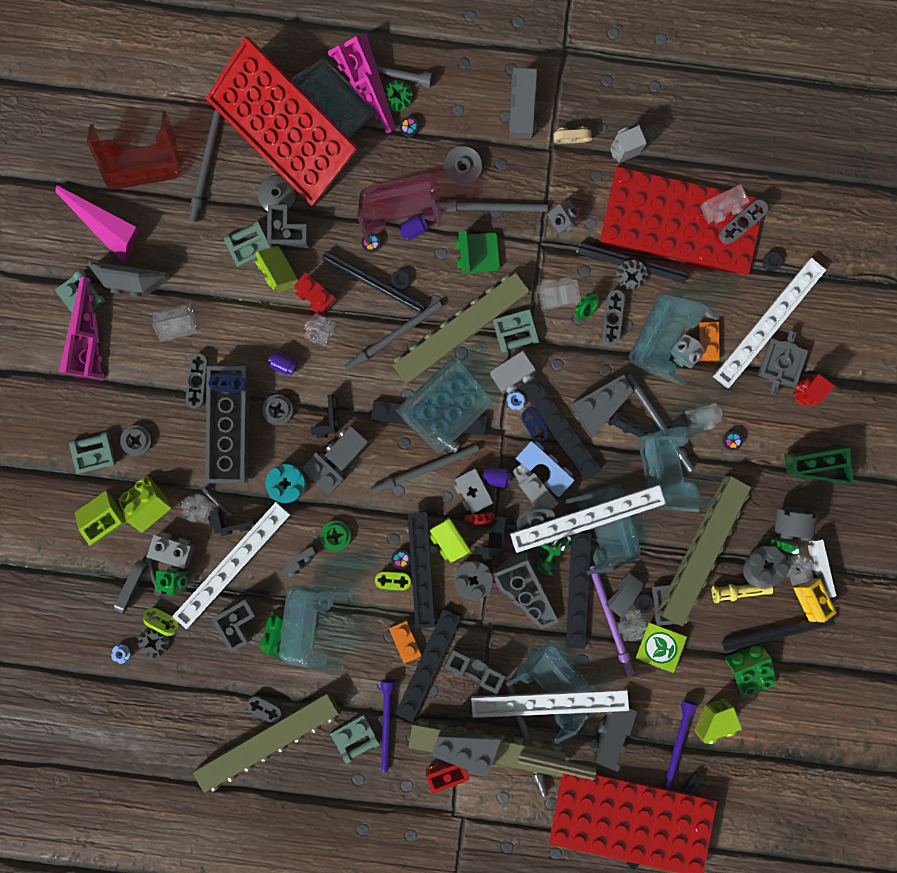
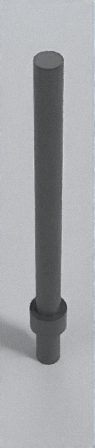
[189,110,221,223]
[433,200,548,212]
[345,301,443,371]
[625,373,695,472]
[371,444,479,494]
[506,683,548,797]

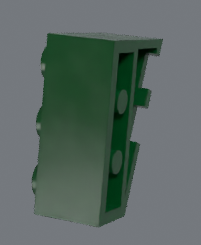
[784,444,854,485]

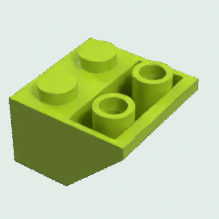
[255,246,298,293]
[118,475,172,533]
[75,491,128,546]
[694,698,742,744]

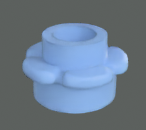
[507,391,526,410]
[111,644,131,664]

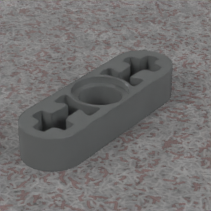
[719,200,768,244]
[602,290,625,346]
[186,353,209,409]
[114,560,148,614]

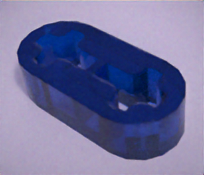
[208,374,247,393]
[521,409,548,442]

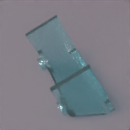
[629,295,720,386]
[639,427,717,512]
[566,484,640,575]
[279,585,353,671]
[506,643,594,744]

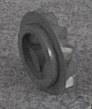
[616,260,647,290]
[262,395,293,425]
[120,425,152,456]
[137,627,169,658]

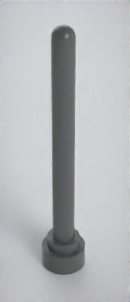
[376,66,433,88]

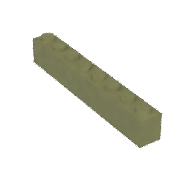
[392,273,530,385]
[657,476,751,626]
[193,690,340,793]
[408,719,566,777]

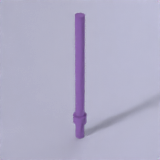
[589,565,634,677]

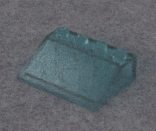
[290,58,375,138]
[396,359,493,455]

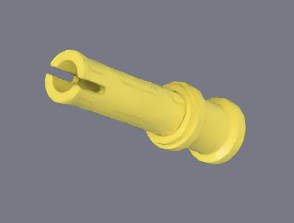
[712,584,773,603]

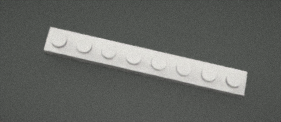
[713,258,826,388]
[510,485,665,553]
[172,502,291,629]
[471,689,629,718]

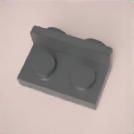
[301,452,345,495]

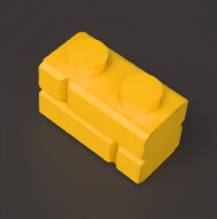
[793,578,836,622]

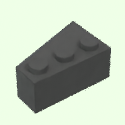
[509,68,538,139]
[571,375,633,438]
[590,705,637,772]
[431,731,501,777]

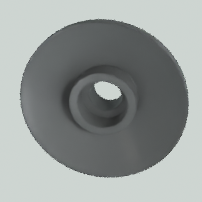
[444,146,482,185]
[258,175,296,211]
[517,507,555,530]

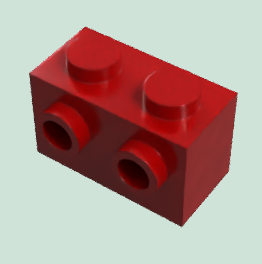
[293,272,337,315]
[791,374,834,406]
[426,761,469,794]

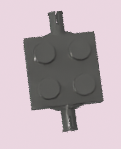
[758,331,808,395]

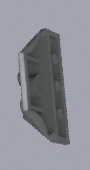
[88,261,170,297]

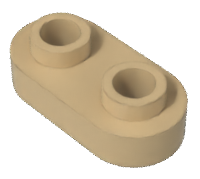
[553,127,592,144]

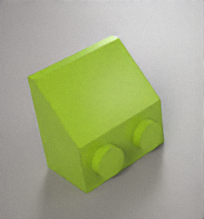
[429,517,471,562]

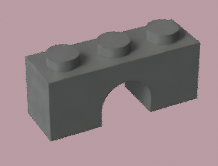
[444,646,505,694]

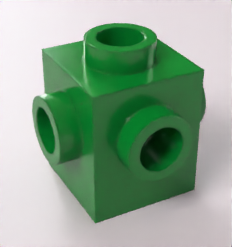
[155,567,187,595]

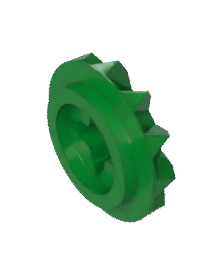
[383,79,412,111]
[574,292,599,320]
[320,521,351,551]
[769,538,801,555]

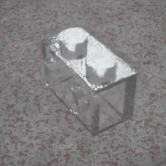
[700,184,749,224]
[152,304,198,342]
[685,403,723,431]

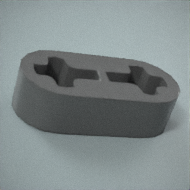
[247,695,283,723]

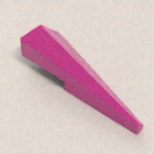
[328,33,396,133]
[56,185,141,264]
[59,277,105,379]

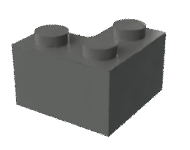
[267,205,309,248]
[211,596,259,653]

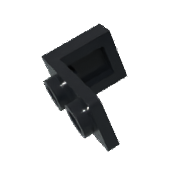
[311,395,339,439]
[208,509,256,536]
[474,516,508,559]

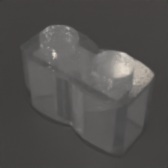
[538,277,581,310]

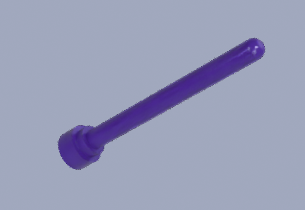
[380,679,396,773]
[663,700,698,789]

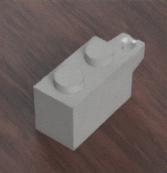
[513,464,558,509]

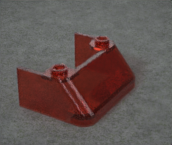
[87,111,181,189]

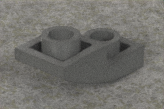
[281,545,317,577]
[606,573,644,617]

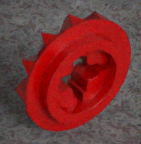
[464,513,495,525]

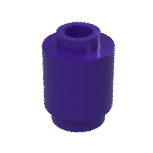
[399,215,428,241]
[268,350,298,376]
[482,466,511,488]

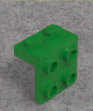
[455,231,500,274]
[260,612,313,662]
[725,643,776,698]

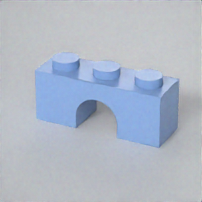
[515,441,574,497]

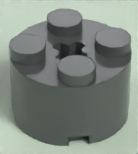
[774,506,818,541]
[743,546,789,590]
[454,559,493,600]

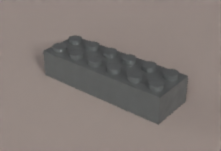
[205,366,250,483]

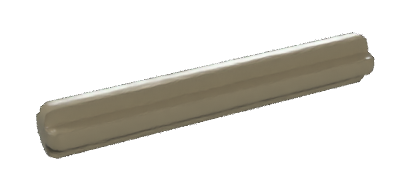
[518,752,596,780]

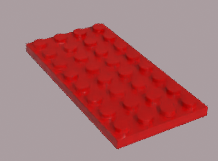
[205,37,359,206]
[599,167,765,275]
[549,773,717,873]

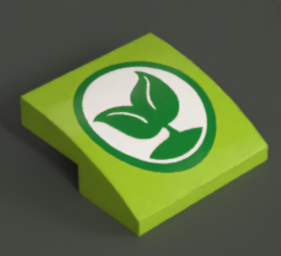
[636,622,687,673]

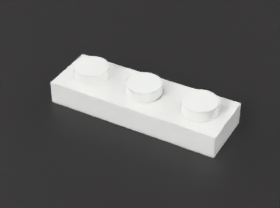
[808,538,836,598]

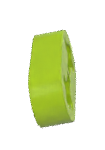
[375,571,411,591]
[143,608,178,636]

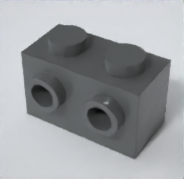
[325,427,369,471]

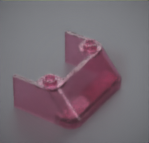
[357,173,442,243]

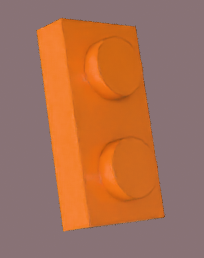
[698,322,719,361]
[389,620,422,664]

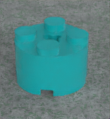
[266,464,308,503]

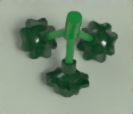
[527,536,572,576]

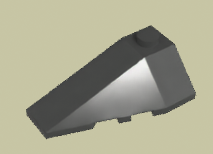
[492,550,559,629]

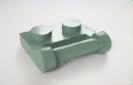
[223,220,271,268]
[55,270,106,312]
[493,310,539,353]
[69,431,116,474]
[330,714,380,764]

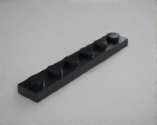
[519,376,601,481]
[371,401,487,436]
[408,512,435,629]
[565,533,591,649]
[395,608,461,722]

